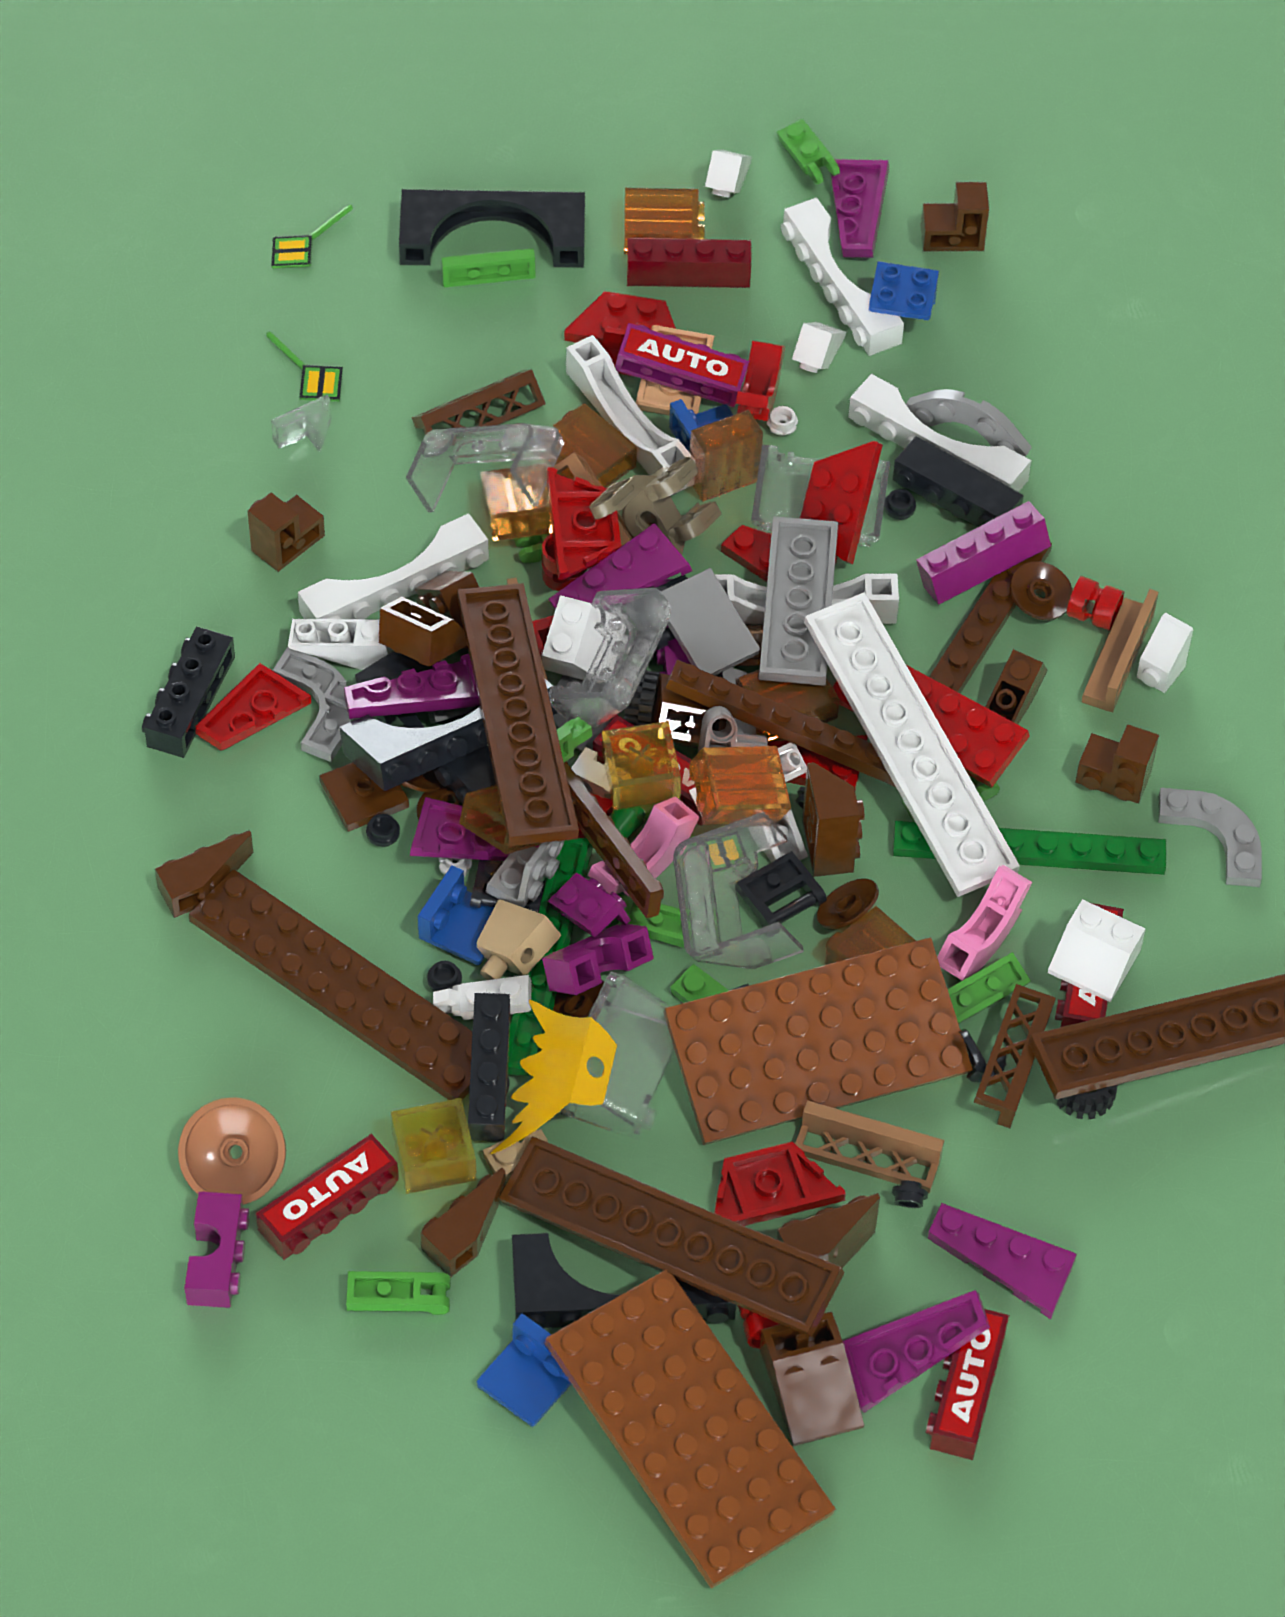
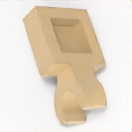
[483,1129,548,1181]

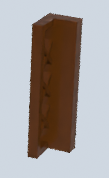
[411,369,546,452]
[974,984,1056,1128]

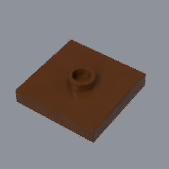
[319,762,409,832]

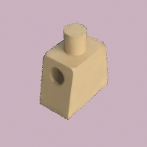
[476,899,561,980]

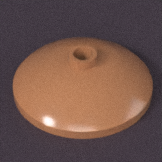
[178,1097,286,1205]

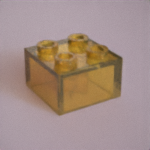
[602,721,681,810]
[391,1098,476,1194]

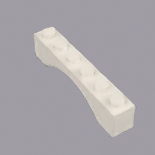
[781,198,904,356]
[566,335,696,496]
[848,374,1031,492]
[298,513,489,619]
[715,574,899,624]

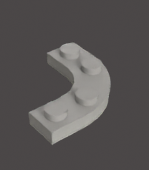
[906,389,1032,456]
[272,647,353,762]
[1158,788,1262,887]

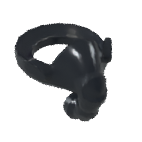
[959,1029,1007,1082]

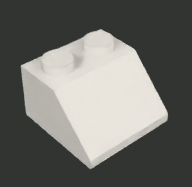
[542,595,625,686]
[1048,899,1145,1002]

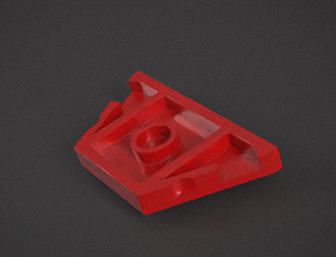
[564,291,676,347]
[800,441,883,565]
[546,467,621,580]
[714,1141,846,1226]

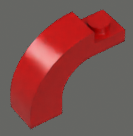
[736,341,786,421]

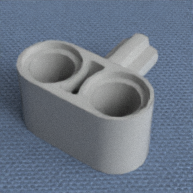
[698,706,767,776]

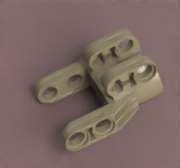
[589,456,722,593]

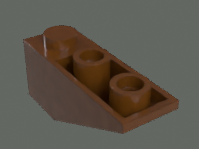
[985,649,1048,724]
[155,830,254,918]
[421,1168,506,1277]

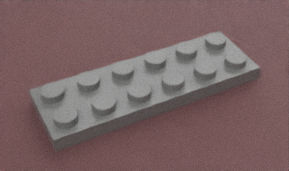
[759,516,838,685]

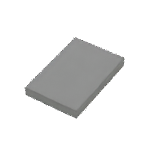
[652,568,761,675]

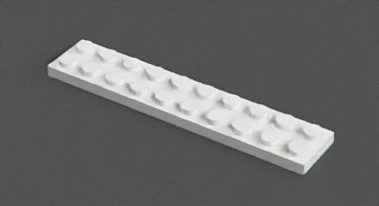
[804,592,1020,897]

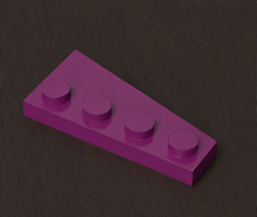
[831,159,890,258]
[548,523,693,611]
[344,654,480,719]
[410,797,541,861]
[928,1203,1077,1320]
[843,1290,990,1413]

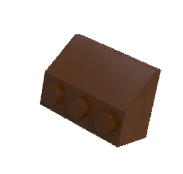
[802,762,865,877]

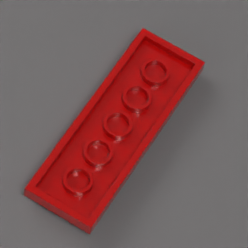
[828,665,1030,788]

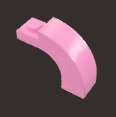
[588,796,699,896]
[937,865,1032,981]

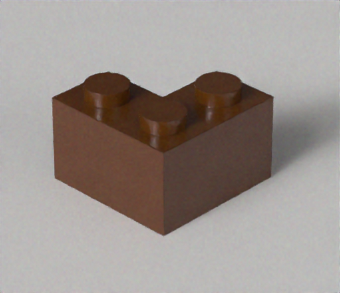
[921,182,989,252]
[247,492,325,572]
[415,571,479,649]
[1075,724,1159,804]

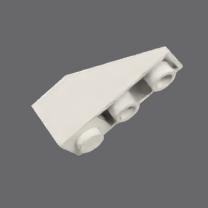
[288,619,393,670]

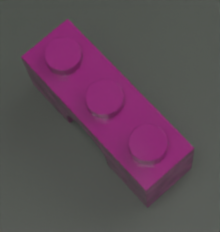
[542,923,654,995]
[184,1191,249,1308]

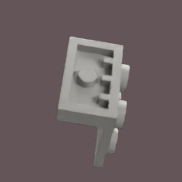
[486,840,565,908]

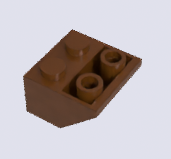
[379,596,467,666]
[650,673,727,749]

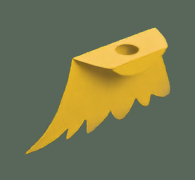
[490,999,617,1154]

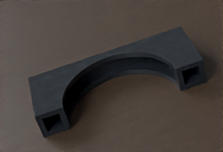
[399,189,585,268]
[355,651,500,812]
[339,679,557,791]
[512,1233,736,1329]

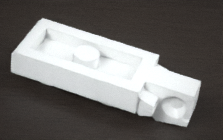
[433,975,531,1020]

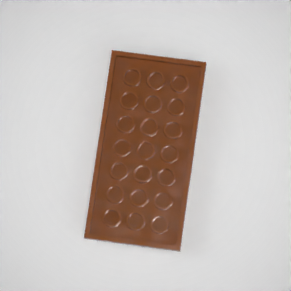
[663,937,973,1146]
[544,1269,836,1589]

